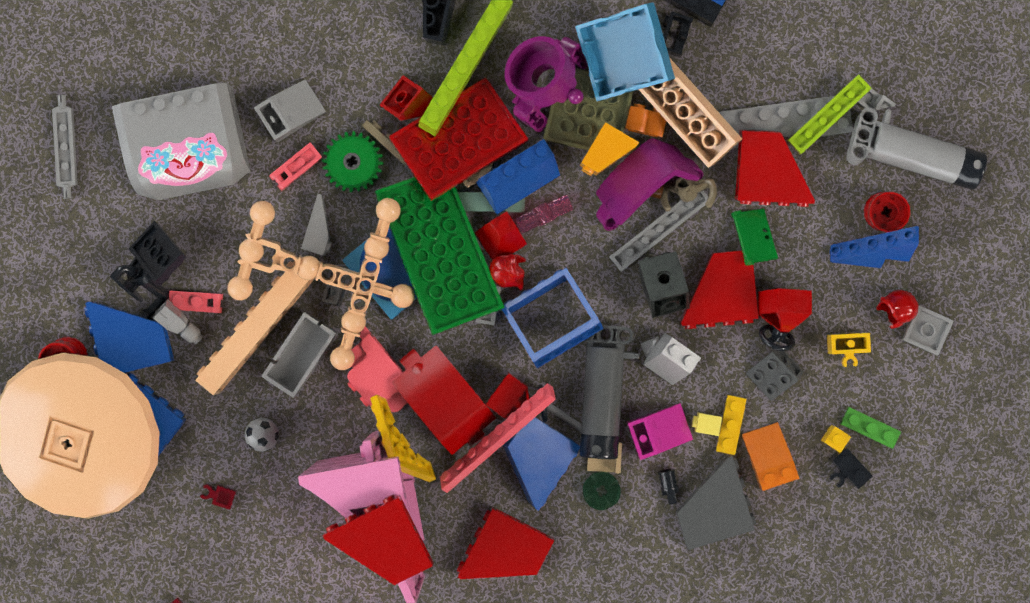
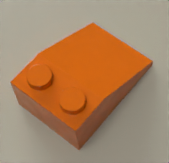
[741,422,800,491]

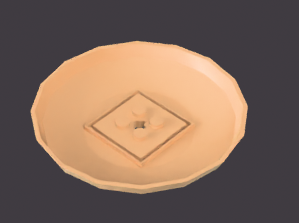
[0,353,160,519]

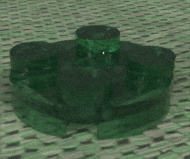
[582,471,621,510]

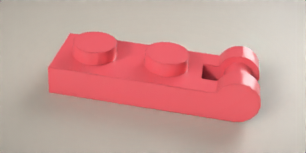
[269,142,323,191]
[169,291,223,313]

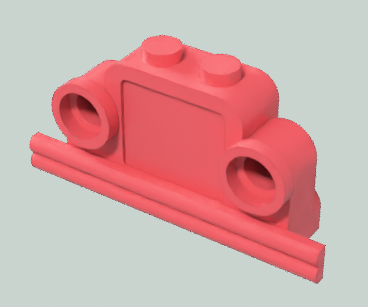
[347,326,407,412]

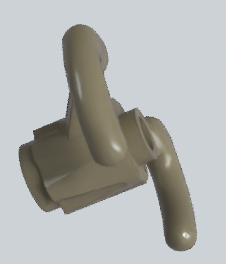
[660,177,717,212]

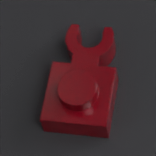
[200,484,237,510]

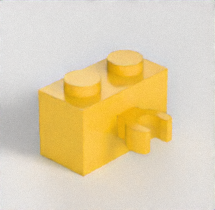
[827,333,871,367]

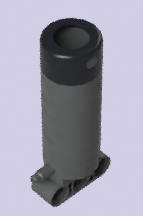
[580,325,640,459]

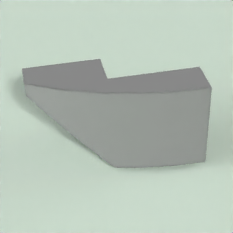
[857,89,896,111]

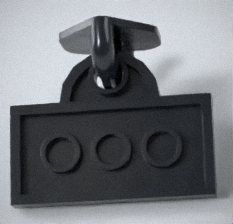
[110,221,186,319]

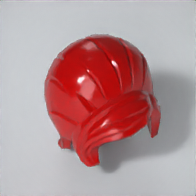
[489,254,526,291]
[876,289,919,329]

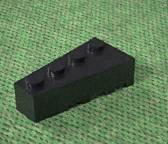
[422,0,456,46]

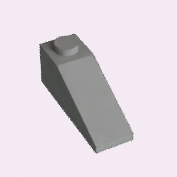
[301,194,332,256]

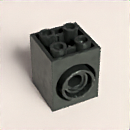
[639,251,690,318]

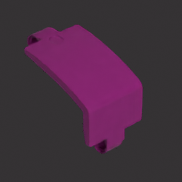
[596,138,703,231]

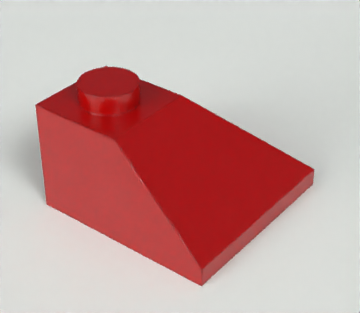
[380,75,433,121]
[475,211,527,260]

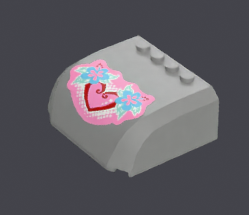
[112,82,251,200]

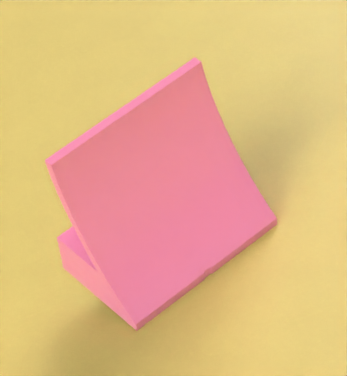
[298,431,425,603]

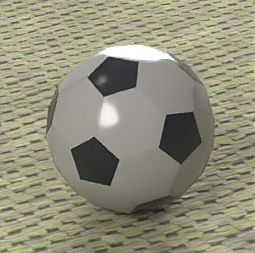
[245,417,279,452]

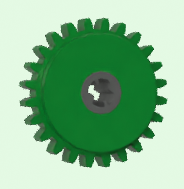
[322,131,383,193]

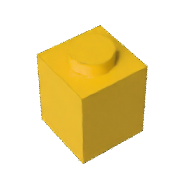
[821,425,851,453]

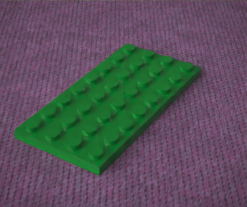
[375,177,505,336]

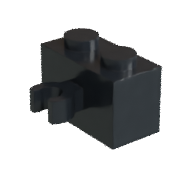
[829,447,873,489]

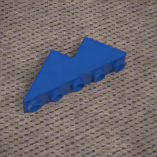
[830,226,919,268]

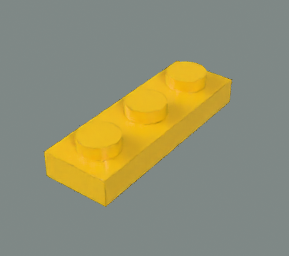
[716,395,747,455]

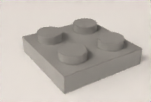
[902,305,954,356]

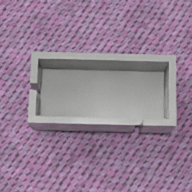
[261,312,338,398]

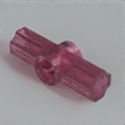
[515,194,573,234]

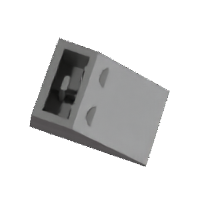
[254,80,326,142]

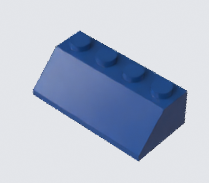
[476,139,560,215]

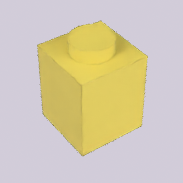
[692,412,722,436]

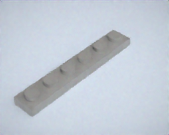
[609,190,708,272]

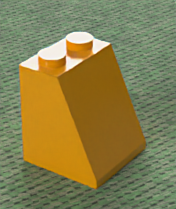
[580,122,639,176]

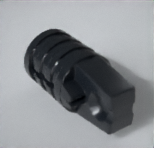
[658,468,679,505]

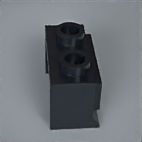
[662,11,694,58]

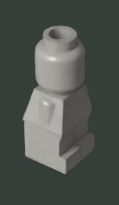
[153,299,203,345]

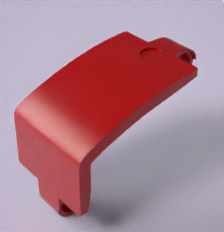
[392,346,496,455]

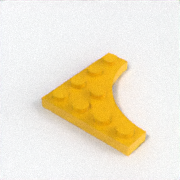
[370,395,436,482]

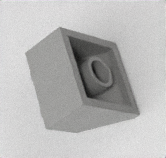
[643,333,701,385]

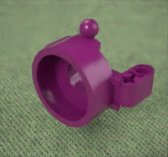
[505,36,588,132]

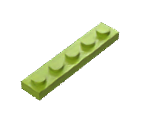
[787,74,872,155]

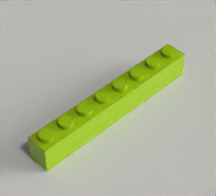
[419,0,513,137]

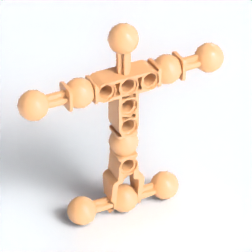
[227,198,415,370]

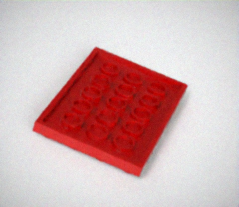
[389,77,528,201]

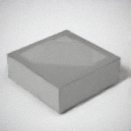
[640,336,659,358]

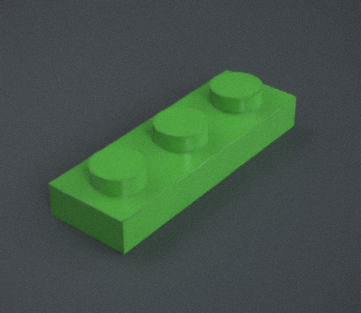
[840,407,901,449]

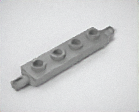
[52,95,78,199]

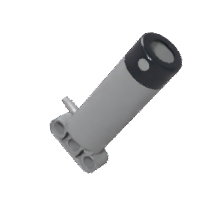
[846,108,987,190]

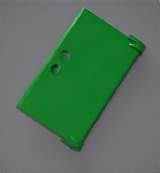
[731,209,778,266]

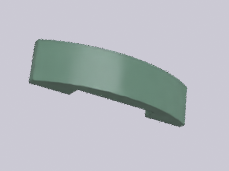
[457,192,525,213]

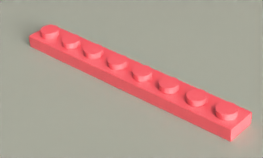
[440,383,556,493]

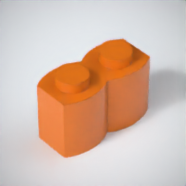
[624,104,666,138]

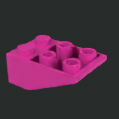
[626,403,693,460]

